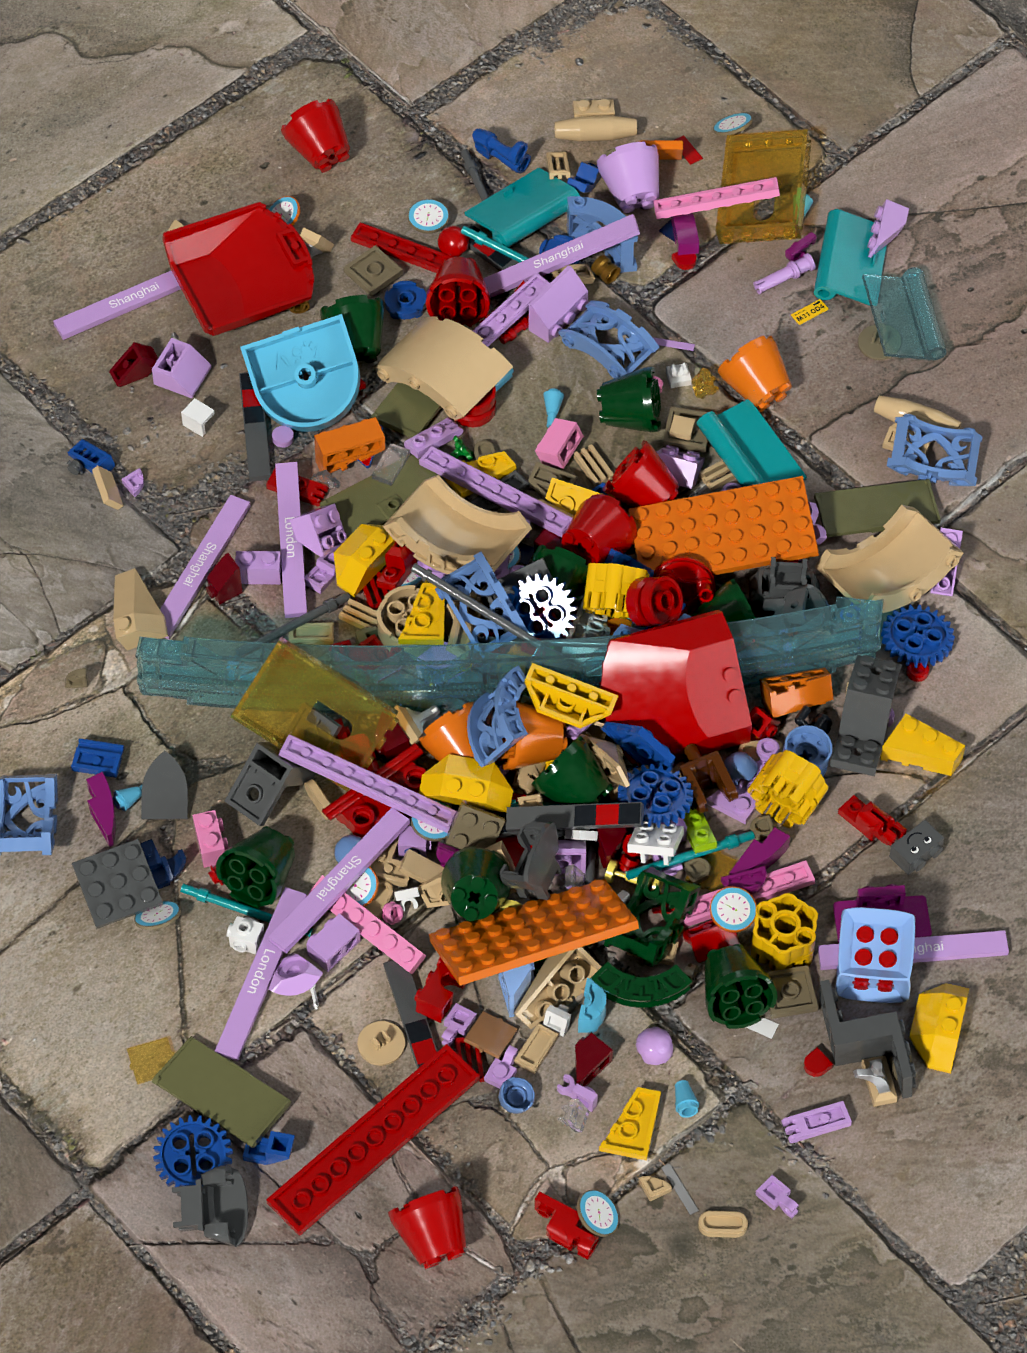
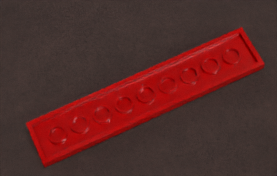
[266,1044,480,1236]

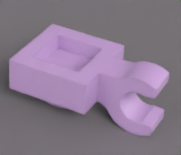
[441,1003,477,1047]
[484,1045,518,1089]
[557,1074,598,1112]
[756,1175,799,1219]

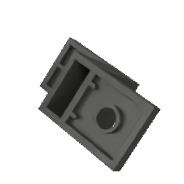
[830,655,902,777]
[225,702,342,826]
[820,980,916,1099]

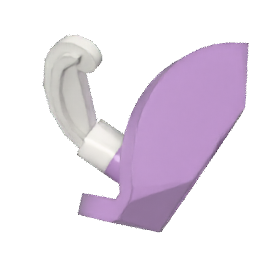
[268,953,323,1010]

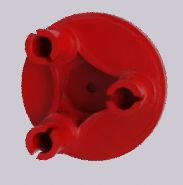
[653,556,716,618]

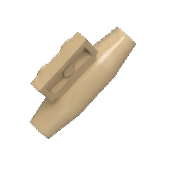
[554,99,637,142]
[874,395,962,460]

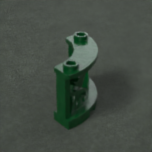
[604,867,701,967]
[590,962,693,1008]

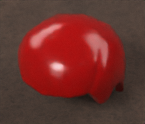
[438,226,470,257]

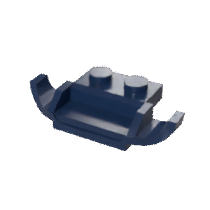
[140,839,186,890]

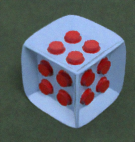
[836,907,915,1003]

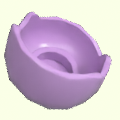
[636,1026,673,1065]

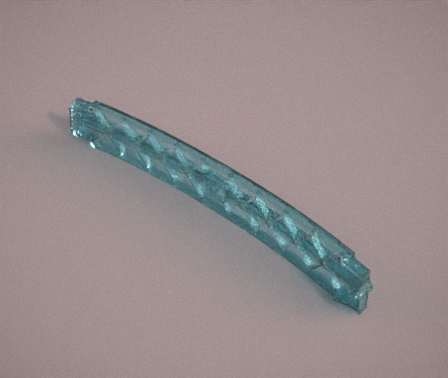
[135,597,884,714]

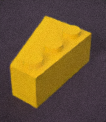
[880,713,965,776]

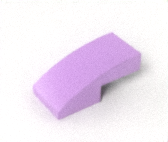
[305,552,336,594]

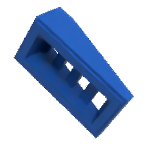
[67,439,115,474]

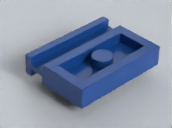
[71,738,124,778]

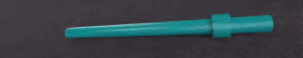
[461,225,554,280]
[625,831,755,880]
[180,883,314,937]

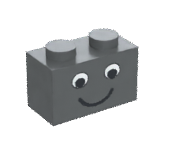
[889,820,944,875]

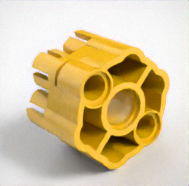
[583,563,649,619]
[747,750,828,829]
[751,893,818,971]

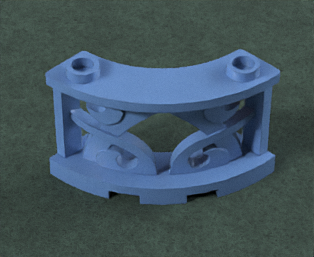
[567,196,638,273]
[558,301,659,378]
[887,414,983,486]
[435,552,529,660]
[467,665,528,767]
[0,773,58,856]

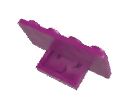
[833,884,932,943]

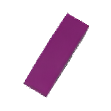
[671,213,699,255]
[86,772,116,847]
[729,827,790,875]

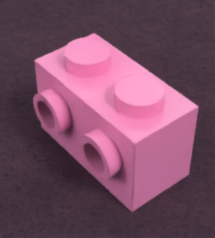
[535,418,584,469]
[192,810,229,868]

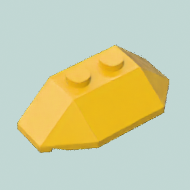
[333,524,395,597]
[524,663,618,729]
[419,754,513,813]
[909,983,970,1074]

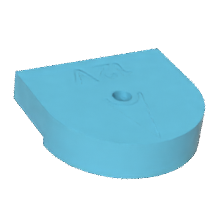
[240,314,360,432]

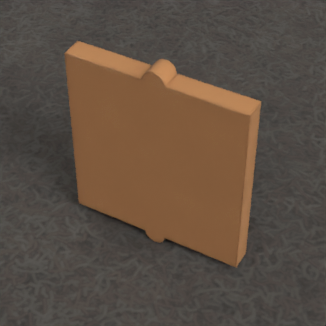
[464,1011,518,1059]

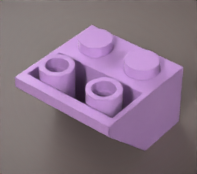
[152,338,211,398]
[657,445,705,489]
[290,503,347,557]

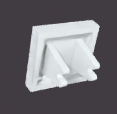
[627,821,684,866]

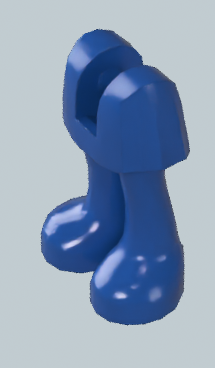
[472,128,531,174]

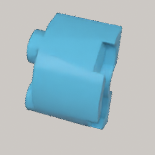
[578,978,606,1033]

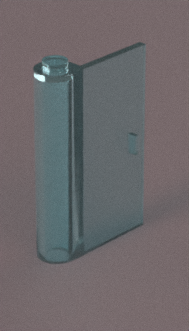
[862,267,947,360]

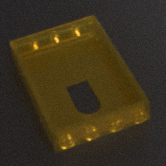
[716,129,811,244]
[230,637,399,791]

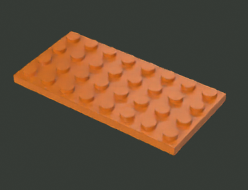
[629,476,819,576]
[429,879,639,986]

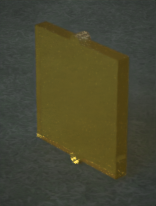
[685,851,737,891]
[127,1037,175,1085]

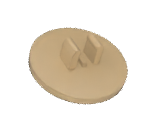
[357,1021,405,1066]

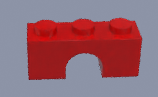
[414,957,466,1023]

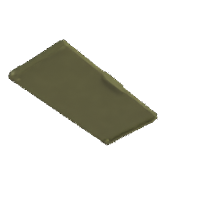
[370,383,442,438]
[320,455,437,538]
[814,479,941,538]
[152,1036,291,1148]

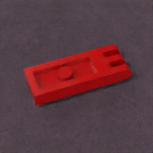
[266,468,329,506]

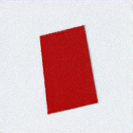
[674,135,703,165]

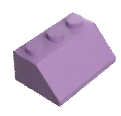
[529,265,589,343]

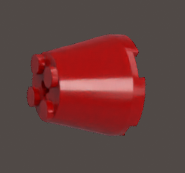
[281,98,350,173]
[426,257,490,327]
[603,440,679,508]
[562,494,637,566]
[388,1186,467,1269]

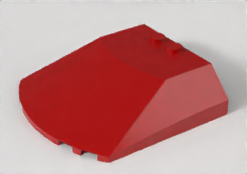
[163,202,314,336]
[600,610,752,768]

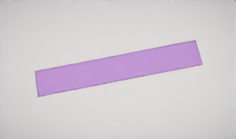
[652,337,695,351]

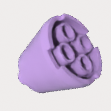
[597,142,659,213]

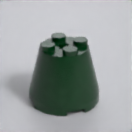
[320,295,384,363]
[597,367,661,433]
[533,545,588,606]
[689,579,765,648]
[531,736,614,805]
[216,826,295,909]
[441,846,511,921]
[704,944,777,1029]

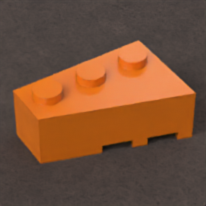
[314,417,385,481]
[759,667,834,718]

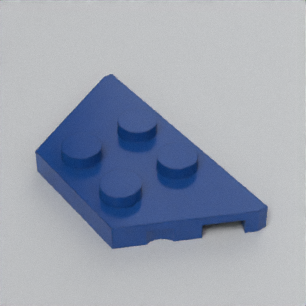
[601,722,676,784]

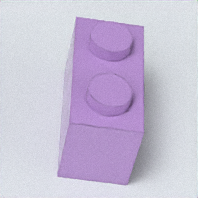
[235,551,282,585]
[306,913,361,972]

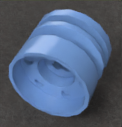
[782,725,832,777]

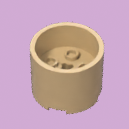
[377,585,446,666]

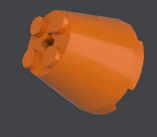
[718,335,792,412]
[498,701,568,770]
[419,702,498,764]

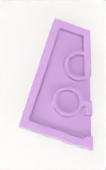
[706,759,766,825]

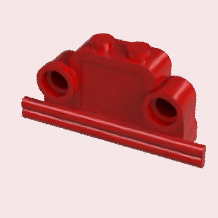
[322,743,426,838]

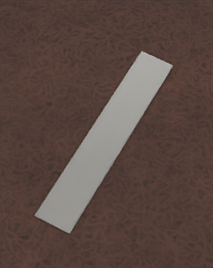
[661,1163,699,1215]

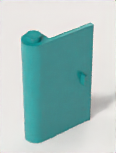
[464,167,580,248]
[814,209,887,307]
[696,399,807,487]

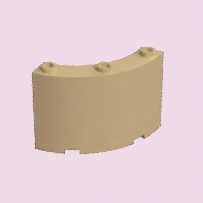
[373,316,513,420]
[382,475,532,578]
[815,505,964,614]

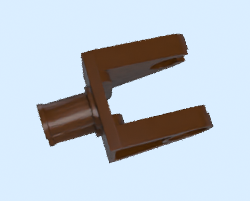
[679,744,738,814]

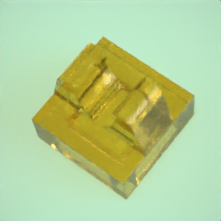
[692,368,719,399]

